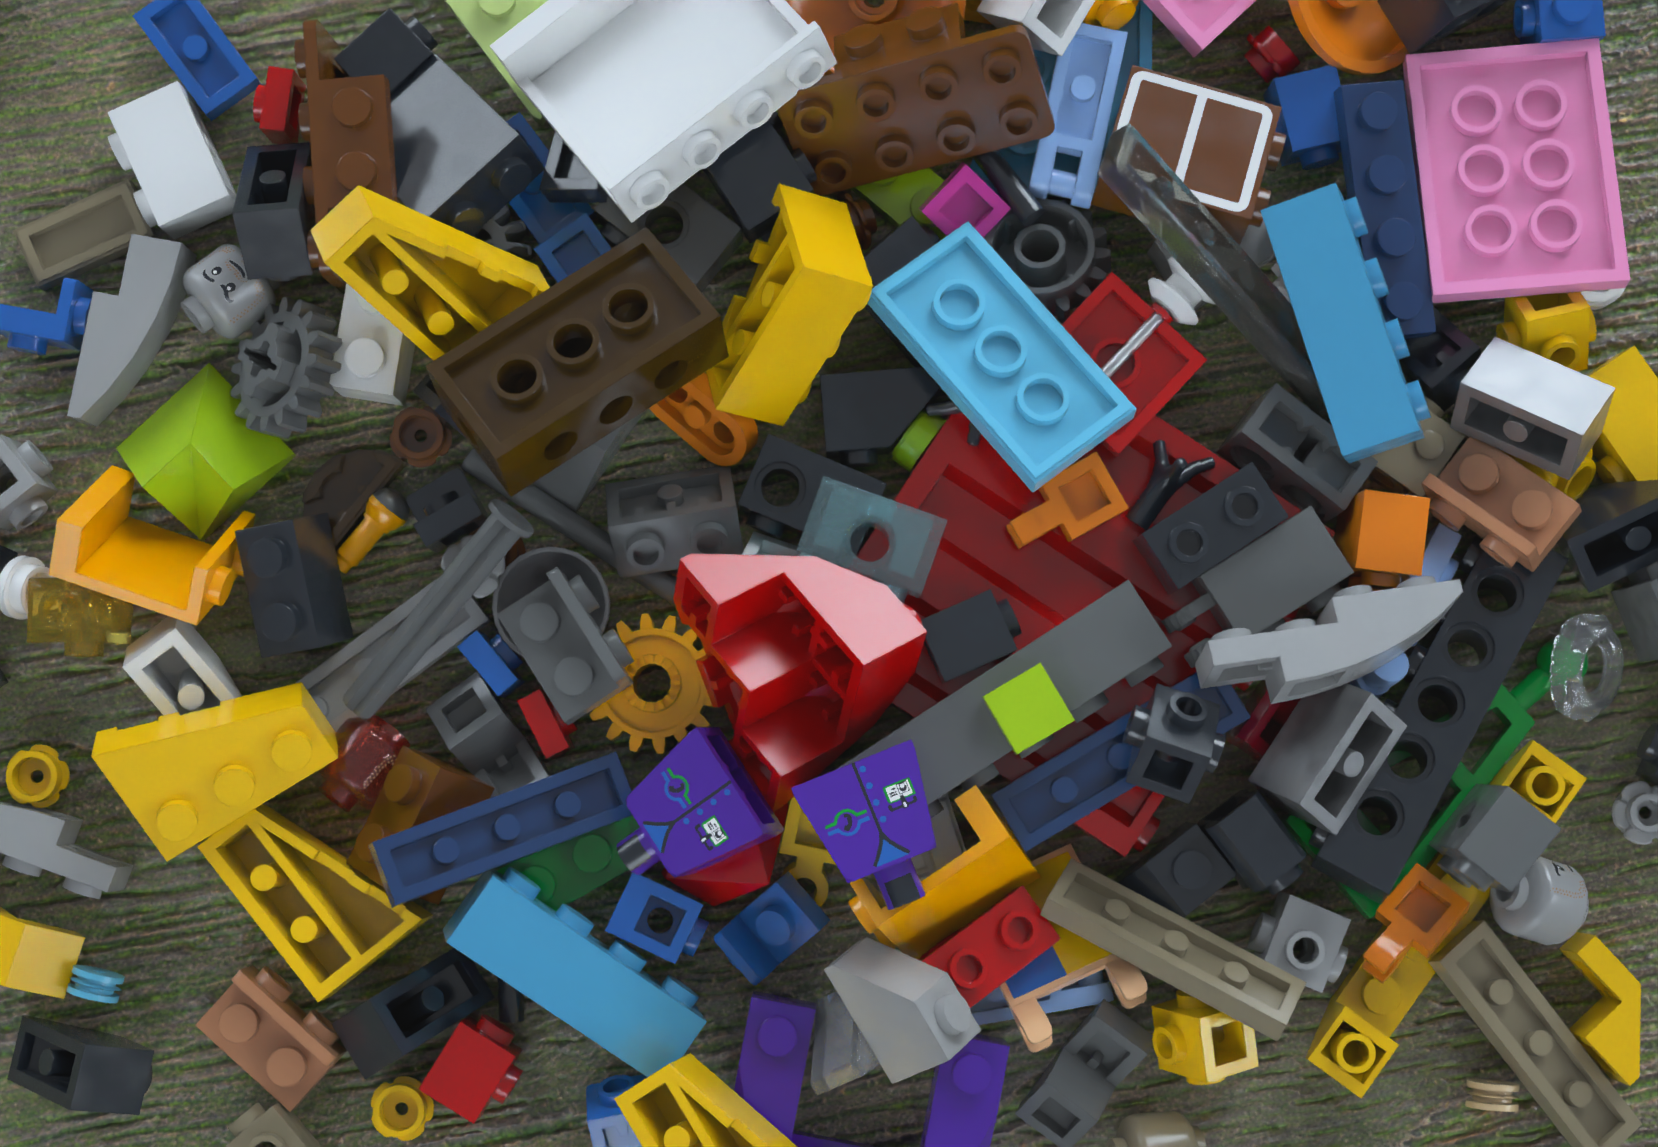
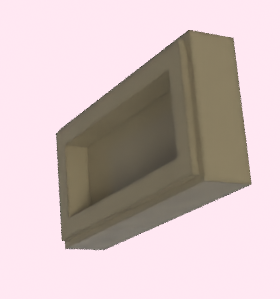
[13,179,158,291]

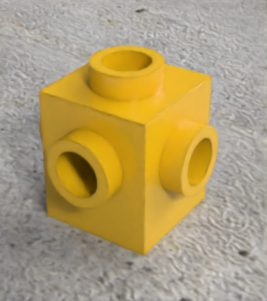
[1496,292,1597,371]
[1151,989,1259,1085]

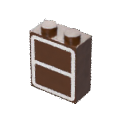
[1091,65,1286,247]

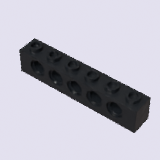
[1308,536,1569,904]

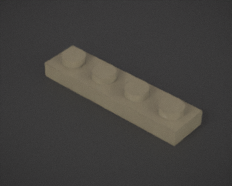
[1040,858,1307,1042]
[1428,920,1642,1147]

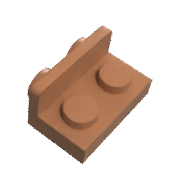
[1421,437,1582,572]
[195,965,347,1112]

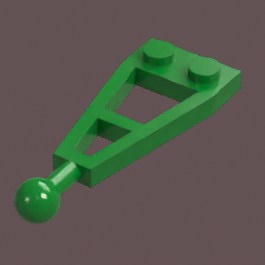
[1281,637,1588,919]

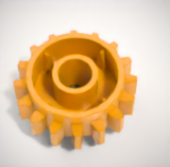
[589,613,712,754]

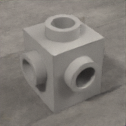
[0,434,59,531]
[1248,892,1351,993]

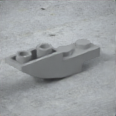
[1195,576,1463,704]
[0,802,133,899]

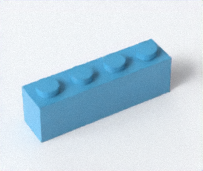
[1260,183,1431,463]
[443,867,707,1077]

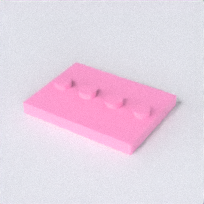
[1403,38,1631,303]

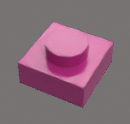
[918,162,1011,238]

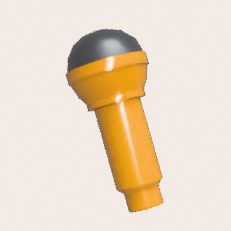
[337,488,409,574]

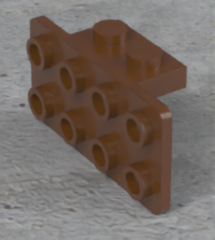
[777,3,1055,196]
[294,19,398,294]

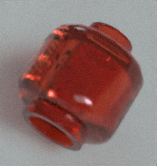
[318,715,411,812]

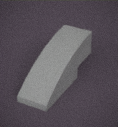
[67,234,197,427]

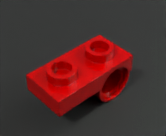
[918,885,1061,1008]

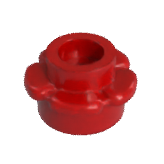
[1243,25,1300,84]

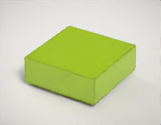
[982,662,1075,755]

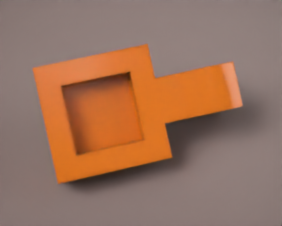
[1005,452,1129,549]
[1362,863,1470,984]

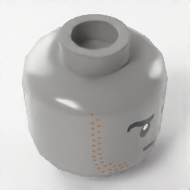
[180,244,280,339]
[1490,856,1589,945]

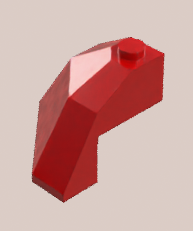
[673,554,927,812]

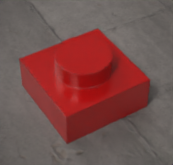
[253,66,306,144]
[517,689,578,759]

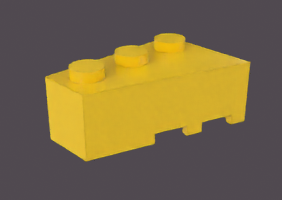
[706,183,873,426]
[310,185,550,361]
[91,682,338,862]
[197,805,433,1002]
[614,1053,797,1147]

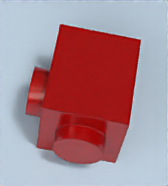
[418,1014,523,1124]

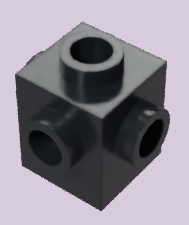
[1123,683,1226,804]

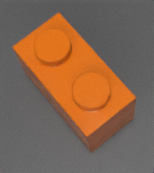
[1335,489,1430,591]

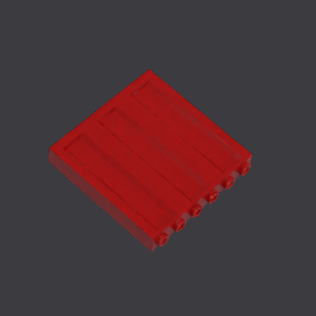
[848,413,1336,857]

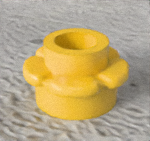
[6,745,70,808]
[371,1076,434,1141]

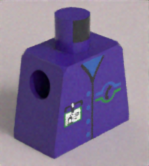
[616,727,785,877]
[791,739,937,910]

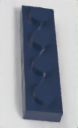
[1334,80,1436,339]
[990,672,1251,852]
[368,752,633,908]

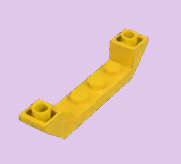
[1305,740,1587,1098]

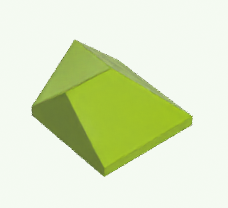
[116,362,296,541]

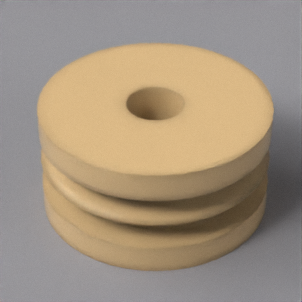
[1465,1079,1520,1112]

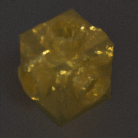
[27,577,133,657]

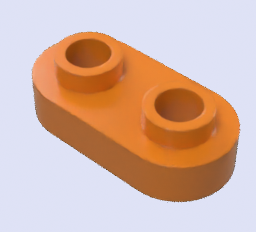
[649,373,758,466]

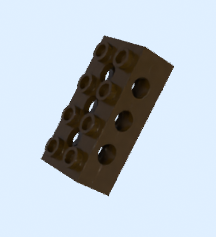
[425,227,729,497]

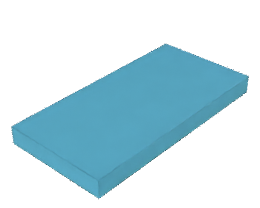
[867,221,1137,492]

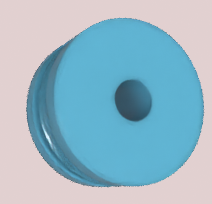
[66,965,125,1003]

